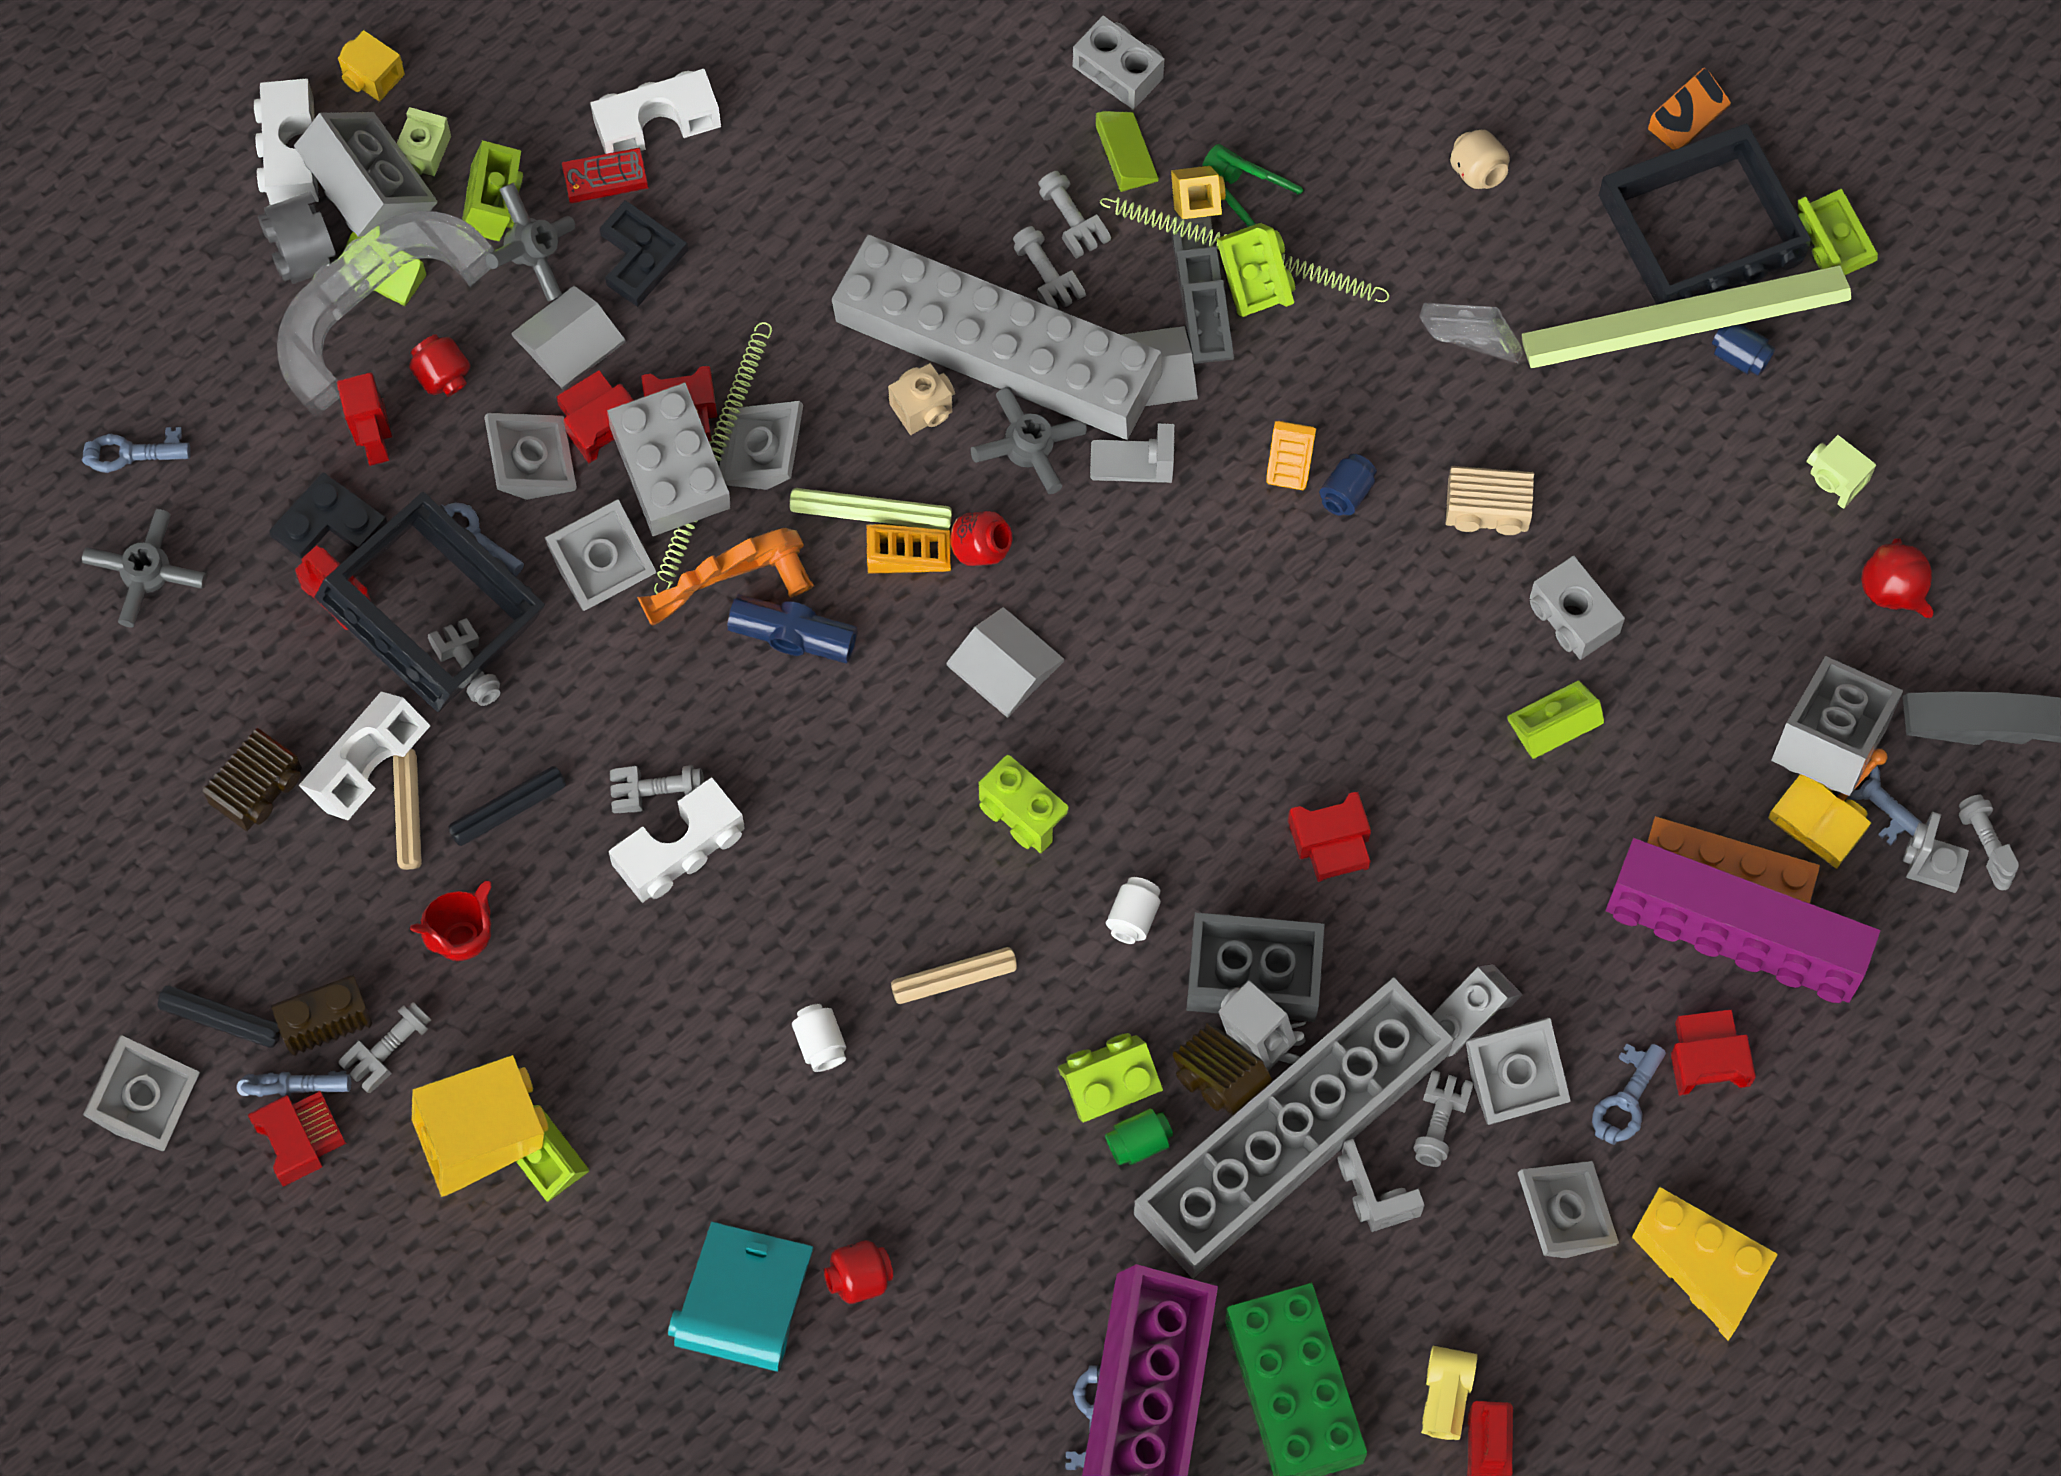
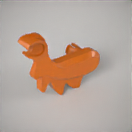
[637,528,814,625]

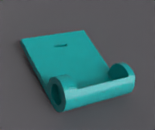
[668,1222,813,1372]

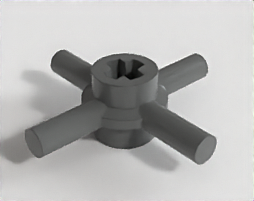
[485,183,575,301]
[971,388,1087,494]
[82,509,207,628]

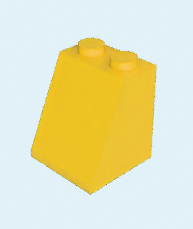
[412,1055,548,1197]

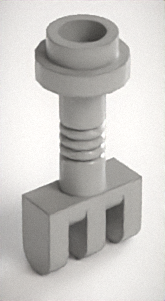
[1038,171,1111,259]
[1013,226,1086,310]
[428,618,500,706]
[610,765,704,813]
[1959,795,2019,890]
[339,1002,431,1093]
[1413,1070,1474,1167]

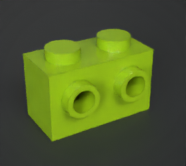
[460,140,523,242]

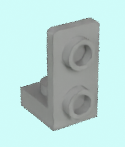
[1090,424,1174,483]
[1903,812,1969,893]
[1431,964,1523,1057]
[1338,1139,1424,1232]

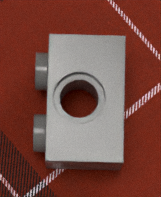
[1530,556,1625,660]
[1218,981,1296,1071]

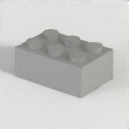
[294,112,438,237]
[607,383,730,536]
[1771,656,1903,796]

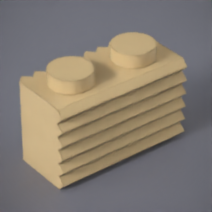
[1446,466,1534,535]

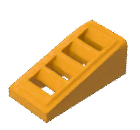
[1266,421,1316,490]
[867,524,951,574]

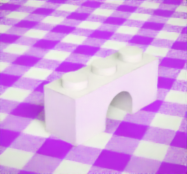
[590,69,721,154]
[254,79,319,205]
[299,692,430,820]
[609,777,745,903]

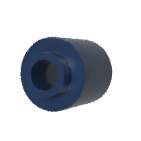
[1712,324,1776,376]
[1319,454,1377,516]

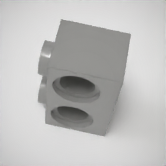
[1073,16,1165,110]

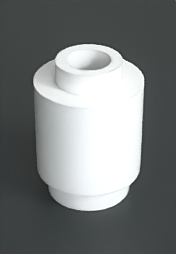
[1106,877,1161,944]
[792,1004,846,1072]

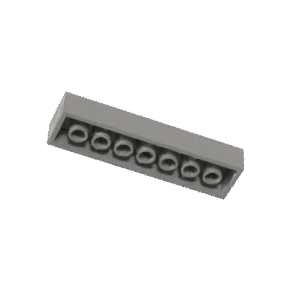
[832,234,1162,440]
[1134,977,1454,1279]

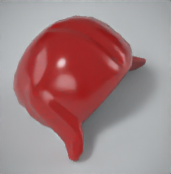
[1861,538,1934,618]
[410,881,492,961]

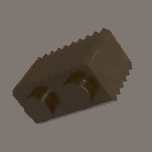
[203,728,302,831]
[271,974,372,1056]
[1172,1023,1273,1116]

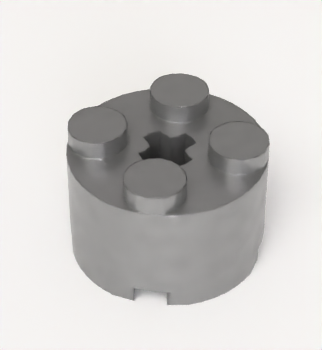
[258,191,339,284]

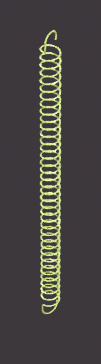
[1100,197,1389,302]
[654,322,772,594]

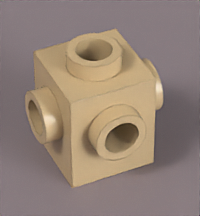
[888,363,955,435]

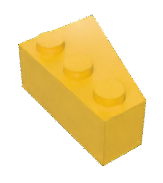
[1632,1187,1778,1341]

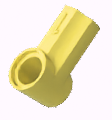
[1421,1346,1477,1440]

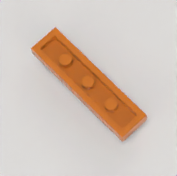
[1647,816,1820,904]

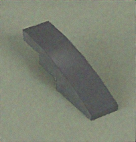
[1170,216,1234,364]
[1903,692,2061,745]

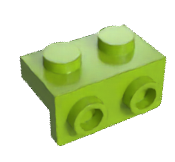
[1798,189,1878,275]
[1216,223,1295,317]
[979,755,1068,854]
[1058,1033,1163,1123]

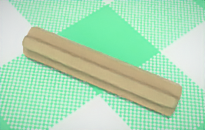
[393,748,422,870]
[891,947,1017,1004]

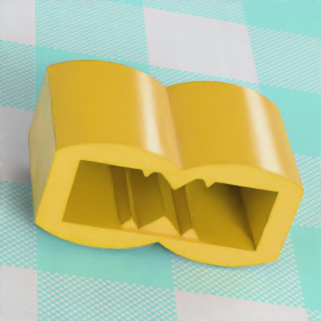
[1768,774,1871,868]

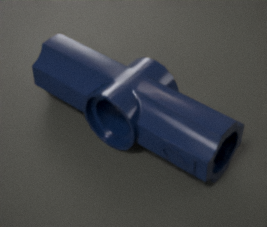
[727,594,858,664]

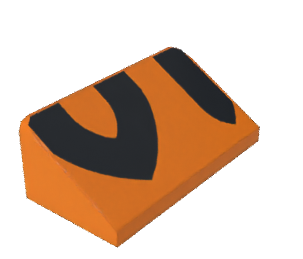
[1648,68,1731,150]

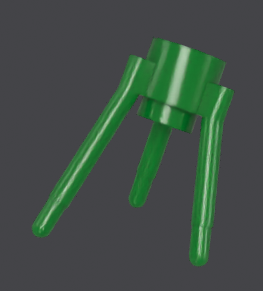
[1202,144,1303,227]

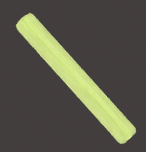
[790,488,952,530]

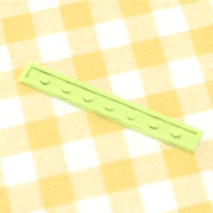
[1522,266,1851,368]

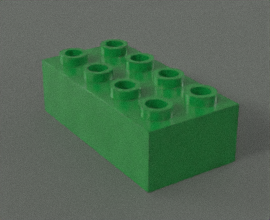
[1225,1283,1367,1476]

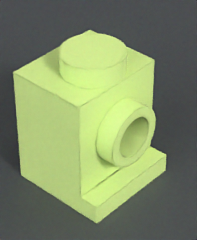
[397,107,451,176]
[1807,435,1876,509]

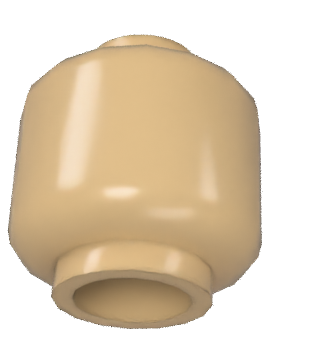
[1450,130,1510,189]

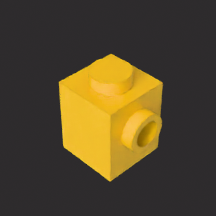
[338,30,405,102]
[1171,166,1226,219]

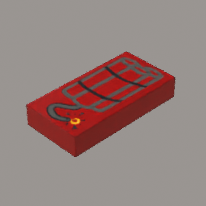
[562,147,648,203]

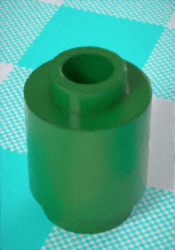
[1105,1108,1173,1166]

